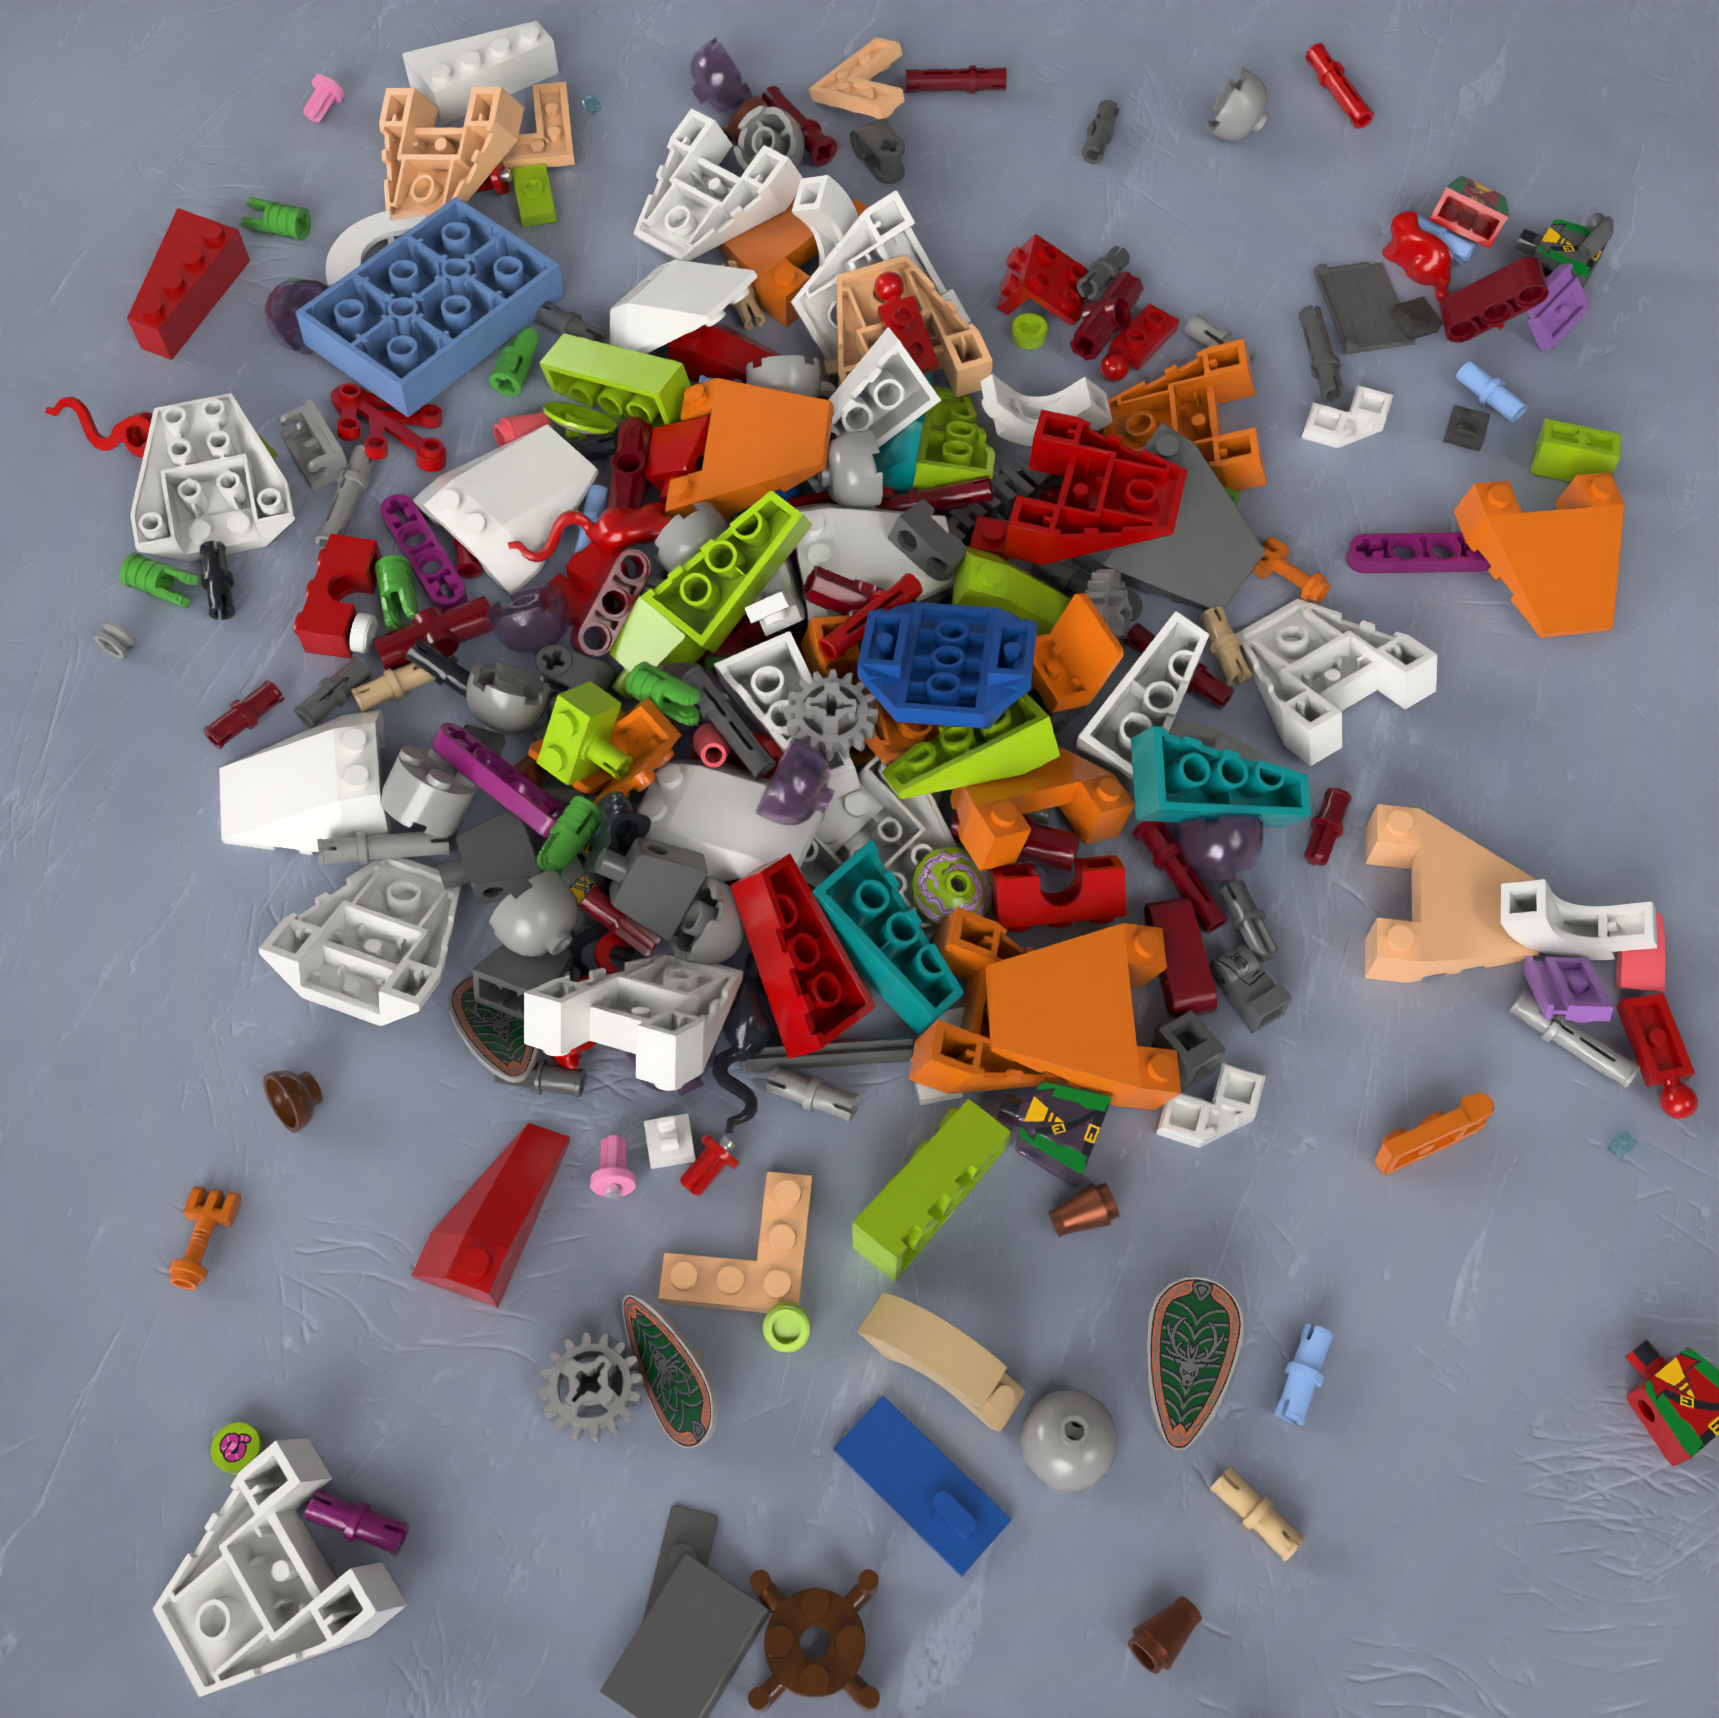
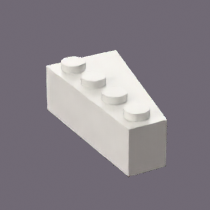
[402,21,559,126]
[807,327,941,493]
[1075,611,1209,793]
[714,631,861,804]

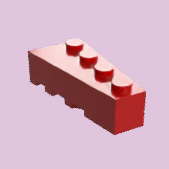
[127,208,250,360]
[730,853,876,1060]

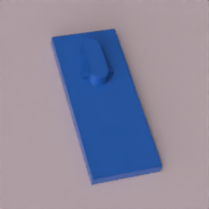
[833,1396,1012,1578]

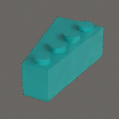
[1131,726,1311,827]
[812,839,964,1035]

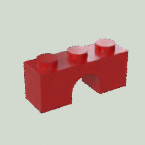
[294,533,382,659]
[990,855,1127,932]

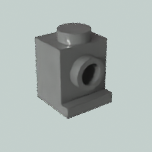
[1151,1010,1226,1092]

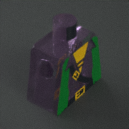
[997,1082,1112,1188]

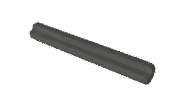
[740,1035,914,1072]

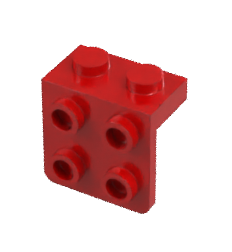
[997,234,1089,325]

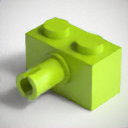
[537,681,634,786]

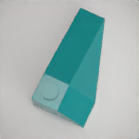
[873,371,933,494]

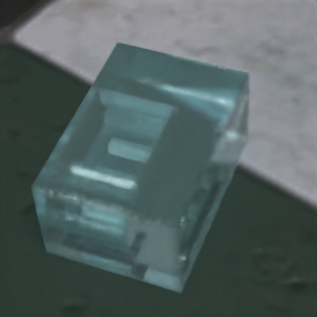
[582,94,601,115]
[1607,1131,1637,1160]

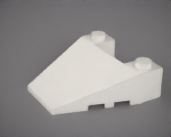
[633,109,802,261]
[1236,598,1437,766]
[524,952,743,1091]
[152,1438,407,1697]

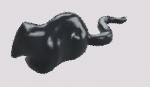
[568,791,651,979]
[712,953,774,1133]

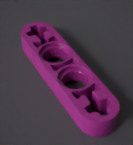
[380,494,468,611]
[1345,532,1491,574]
[431,722,565,838]

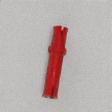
[1305,43,1374,129]
[818,573,923,662]

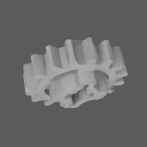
[1085,569,1132,645]
[785,669,878,761]
[537,1332,644,1442]

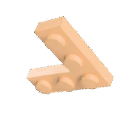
[809,37,905,119]
[501,82,575,171]
[658,1172,812,1313]

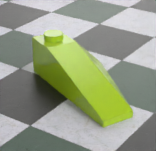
[913,386,996,490]
[952,546,1072,636]
[881,693,1060,799]

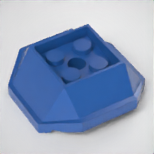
[858,602,1037,729]

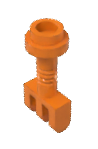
[1252,537,1331,604]
[168,1186,241,1290]

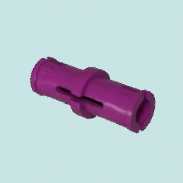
[304,1488,410,1556]

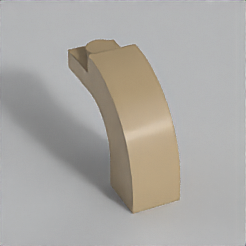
[857,1293,1026,1432]

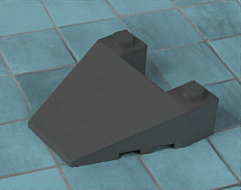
[1070,423,1265,614]

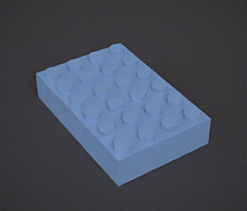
[296,197,564,418]

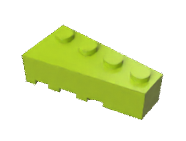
[539,333,691,428]
[640,490,813,653]
[851,1099,1012,1282]

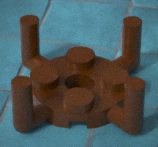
[748,1569,880,1713]

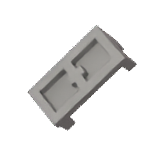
[279,399,348,491]

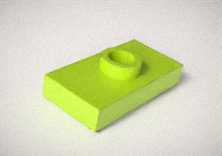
[511,163,557,227]

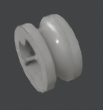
[93,620,136,659]

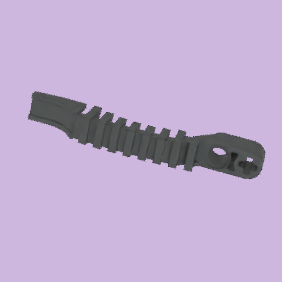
[909,459,1064,605]

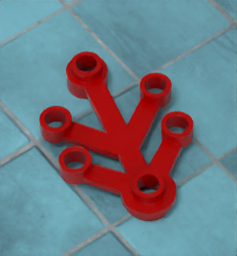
[330,383,447,472]

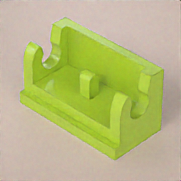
[1530,418,1621,482]

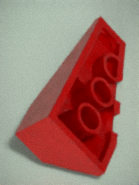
[667,323,781,384]
[411,1123,571,1308]

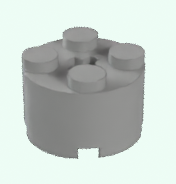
[380,745,478,837]

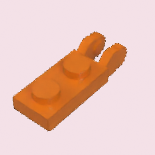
[1374,1092,1495,1175]

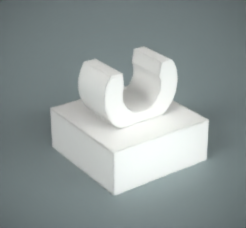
[644,1113,696,1169]

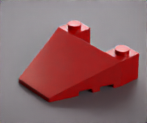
[1004,409,1188,565]

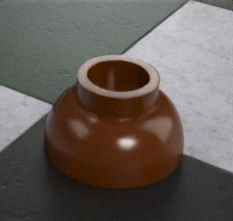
[263,1070,323,1133]

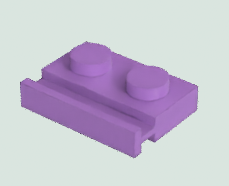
[1527,263,1591,350]
[1522,956,1614,1023]

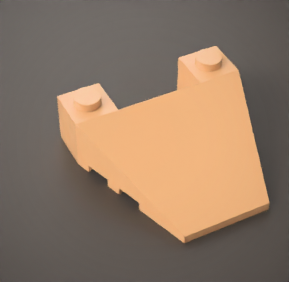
[379,87,524,221]
[837,255,993,397]
[1365,804,1539,983]

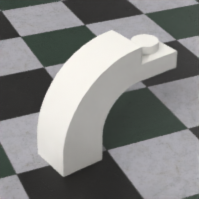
[792,175,859,266]
[325,211,427,288]
[980,374,1113,446]
[745,555,805,636]
[1501,879,1657,960]

